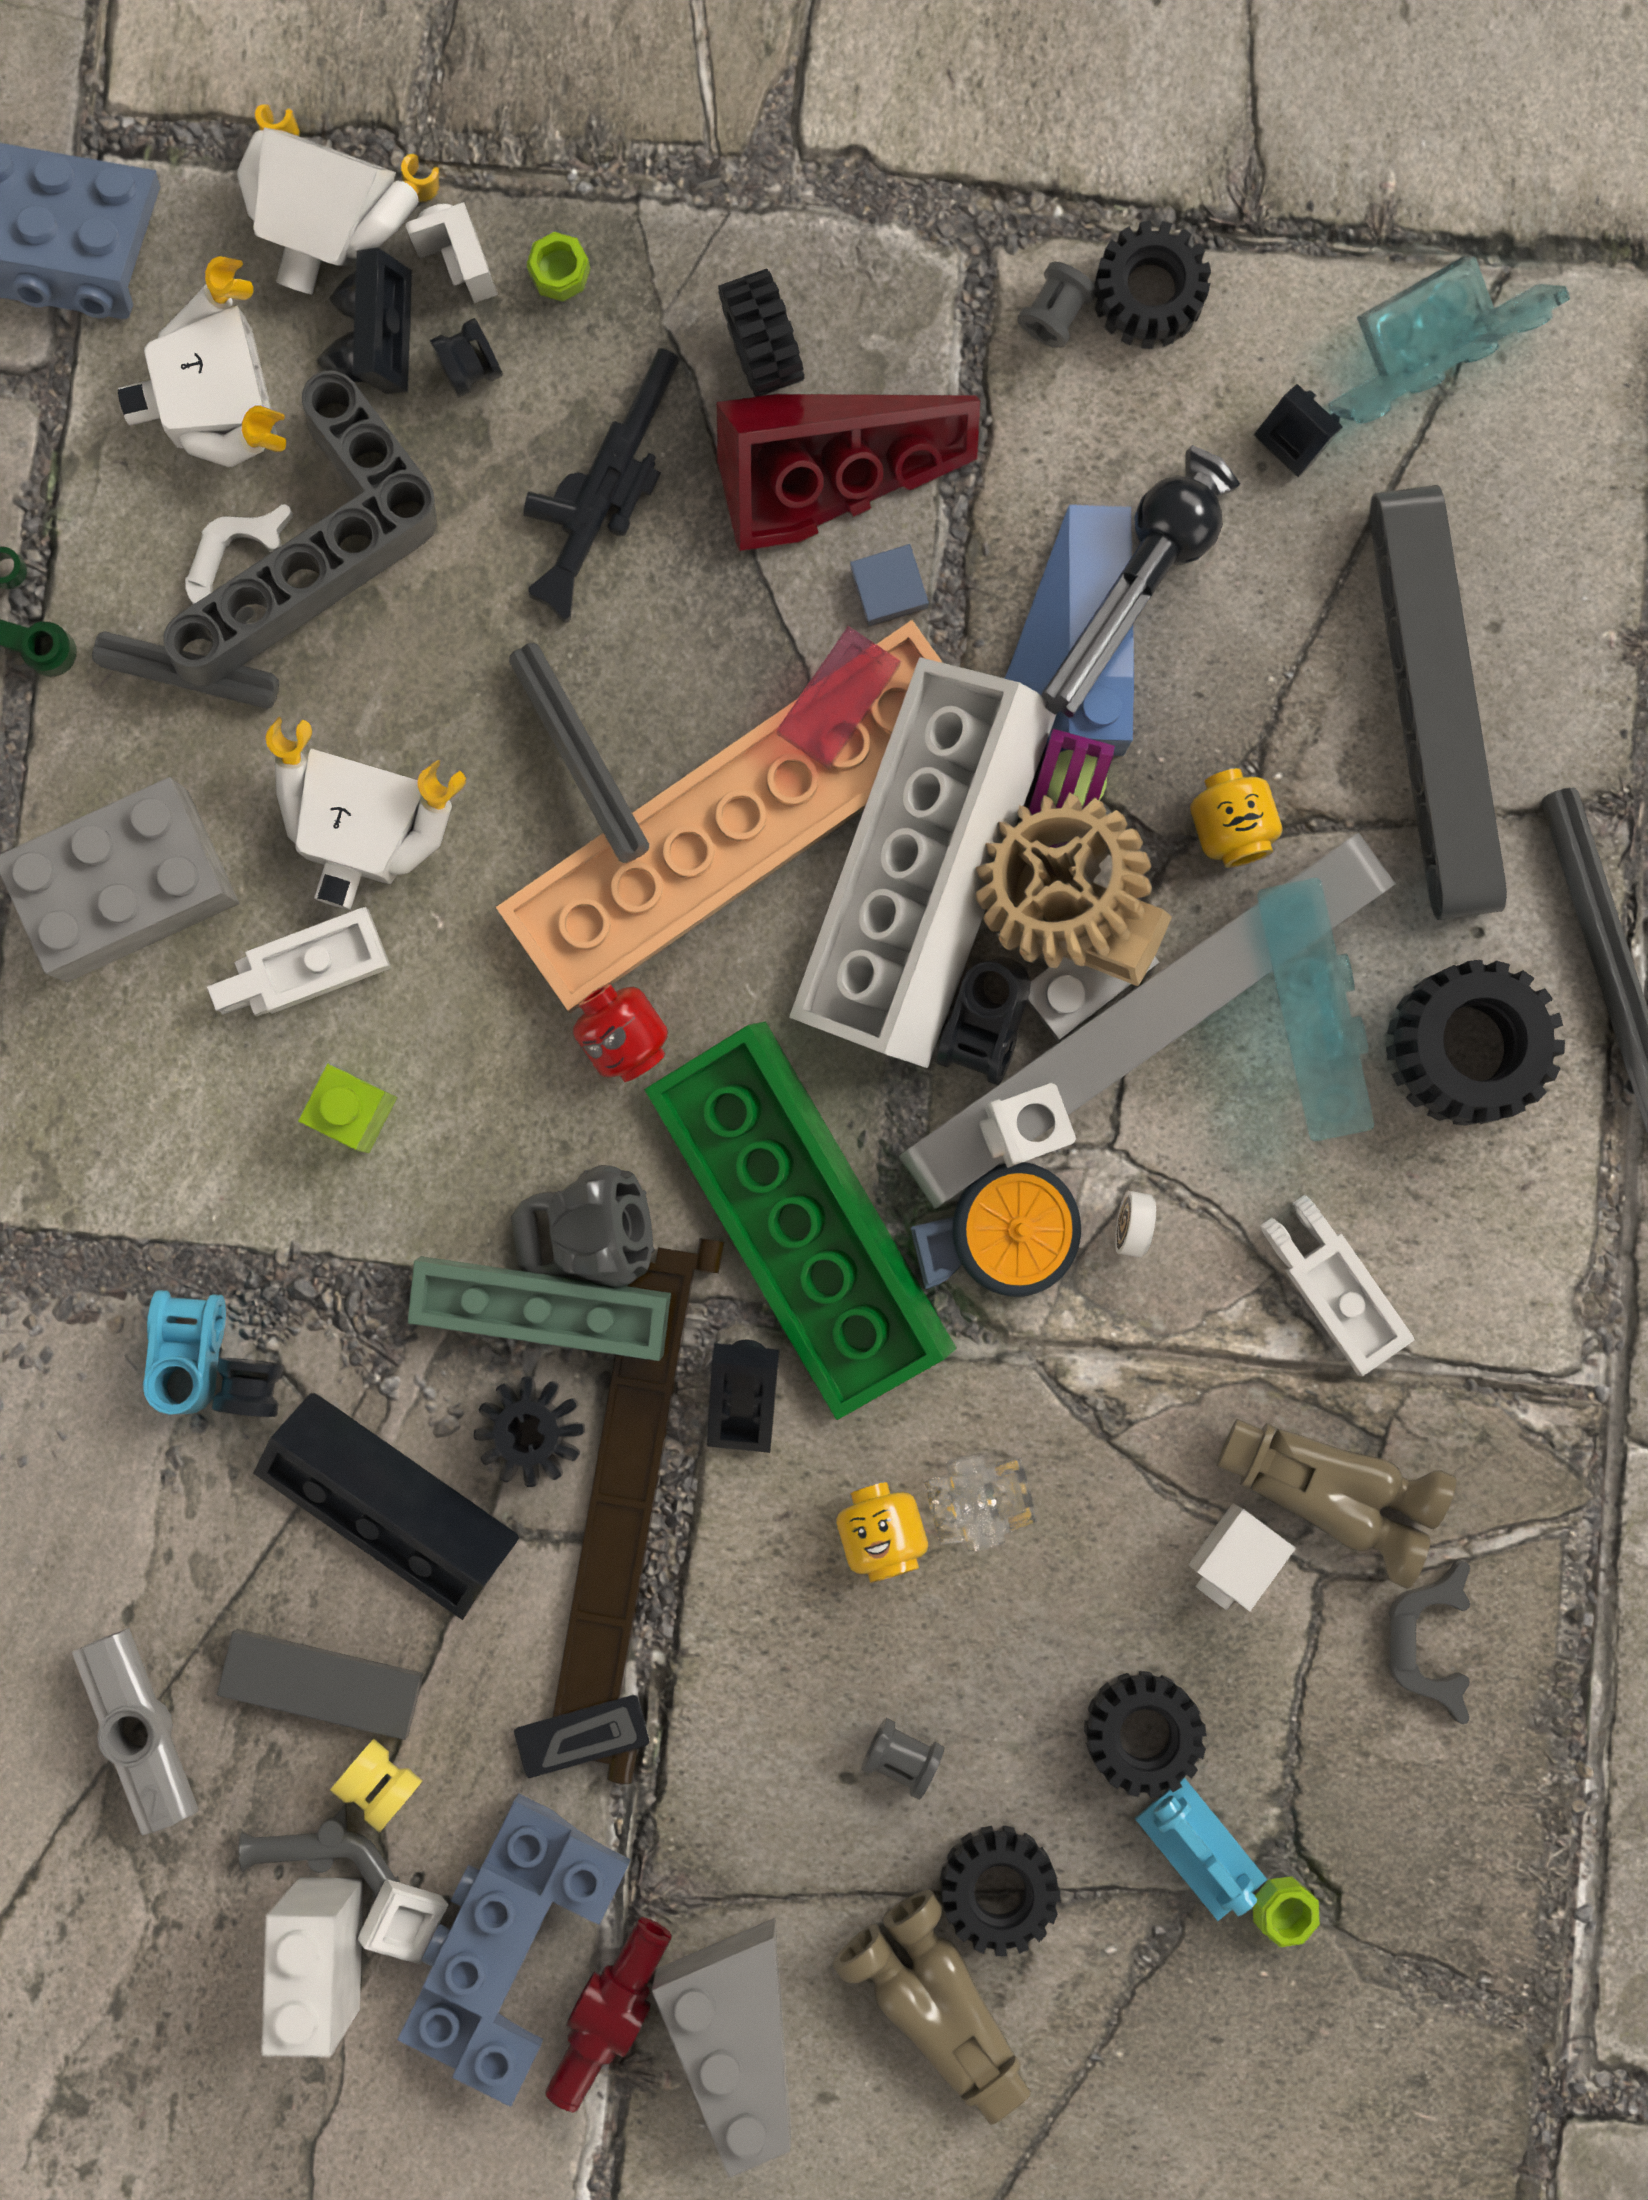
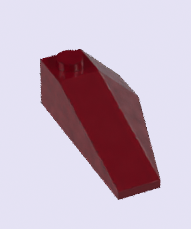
[716,394,980,551]

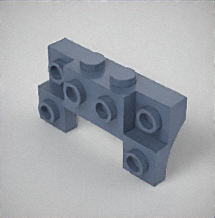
[397,1793,631,2107]

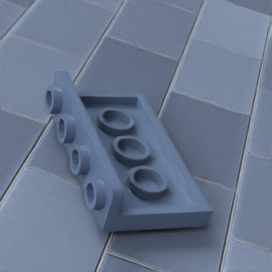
[0,143,160,319]

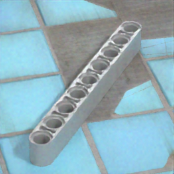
[898,832,1396,1209]

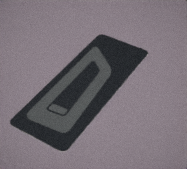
[514,1695,650,1778]

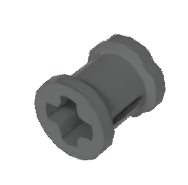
[1017,262,1097,348]
[861,1718,945,1800]

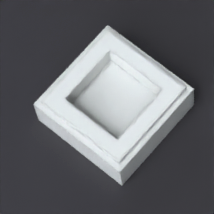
[357,1879,448,1964]

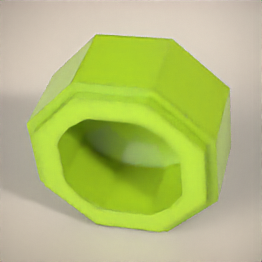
[526,232,591,302]
[1253,1876,1320,1947]

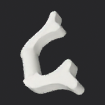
[185,504,293,624]

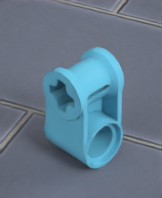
[143,1290,226,1415]

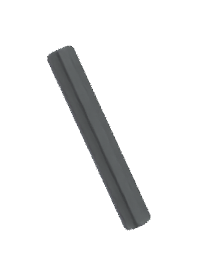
[509,643,649,863]

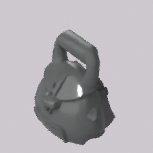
[511,1165,655,1289]

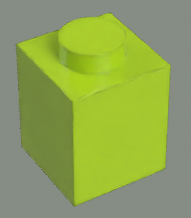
[298,1063,398,1153]

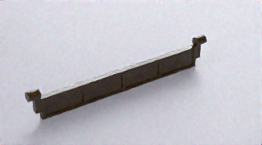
[552,1238,724,1784]

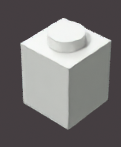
[1188,1503,1296,1611]

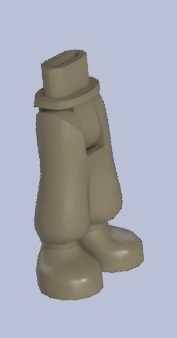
[1217,1419,1457,1589]
[832,1890,1031,2125]

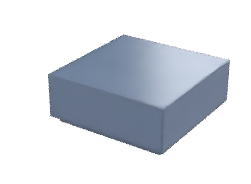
[850,544,929,626]

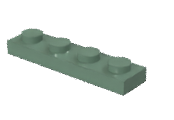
[408,1256,671,1361]

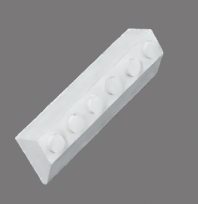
[789,657,1057,1068]

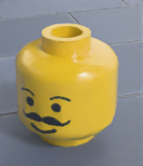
[1190,768,1282,868]

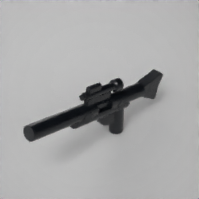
[523,348,680,623]

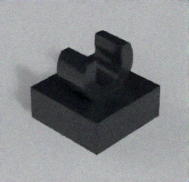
[1253,384,1343,477]

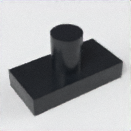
[707,1339,780,1453]

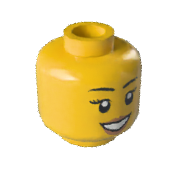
[836,1482,928,1583]

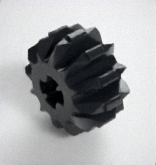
[474,1376,585,1487]

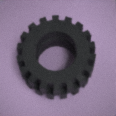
[1386,959,1565,1126]

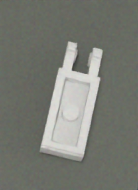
[1260,1195,1415,1376]

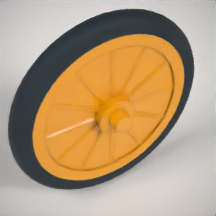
[952,1162,1081,1297]

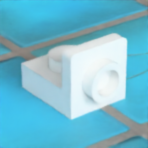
[405,202,497,303]

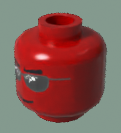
[573,983,668,1082]

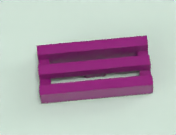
[1028,729,1115,848]

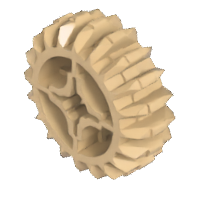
[976,793,1152,969]

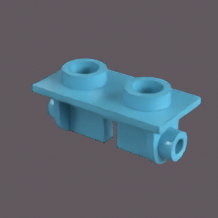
[1135,1777,1267,1921]

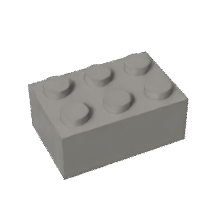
[0,777,240,983]

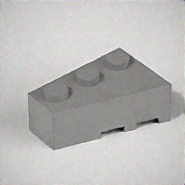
[652,1918,791,2178]

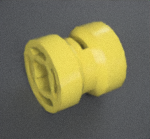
[330,1739,422,1832]

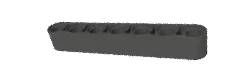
[1370,485,1507,920]

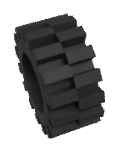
[1094,220,1211,349]
[718,268,805,397]
[1084,1671,1207,1798]
[940,1826,1060,1956]

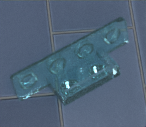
[1327,256,1570,424]
[1257,878,1374,1142]

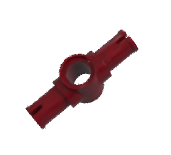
[545,1917,672,2113]

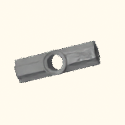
[72,1628,199,1836]

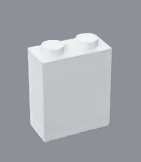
[262,1877,364,2057]

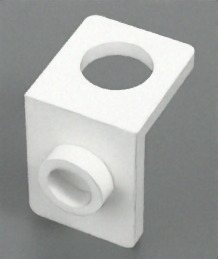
[980,1083,1076,1168]

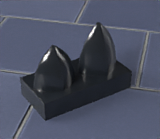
[316,247,412,394]

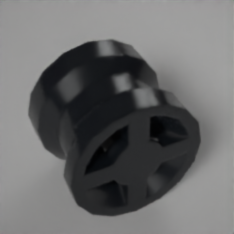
[429,318,503,398]
[212,1358,284,1417]

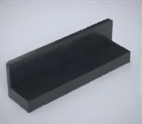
[253,1393,519,1620]

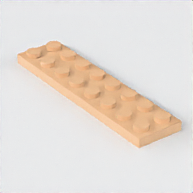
[496,620,943,1013]

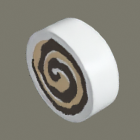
[1115,1191,1156,1257]

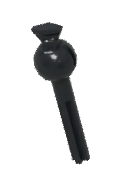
[1041,445,1241,718]

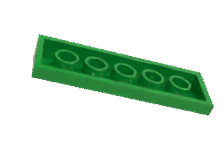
[644,1021,957,1421]

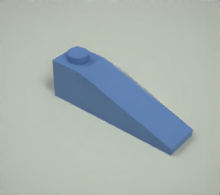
[1005,505,1134,756]

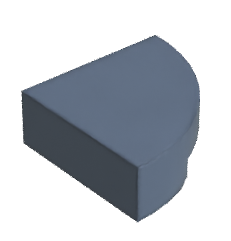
[910,1217,962,1289]

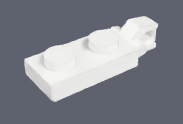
[207,907,391,1016]

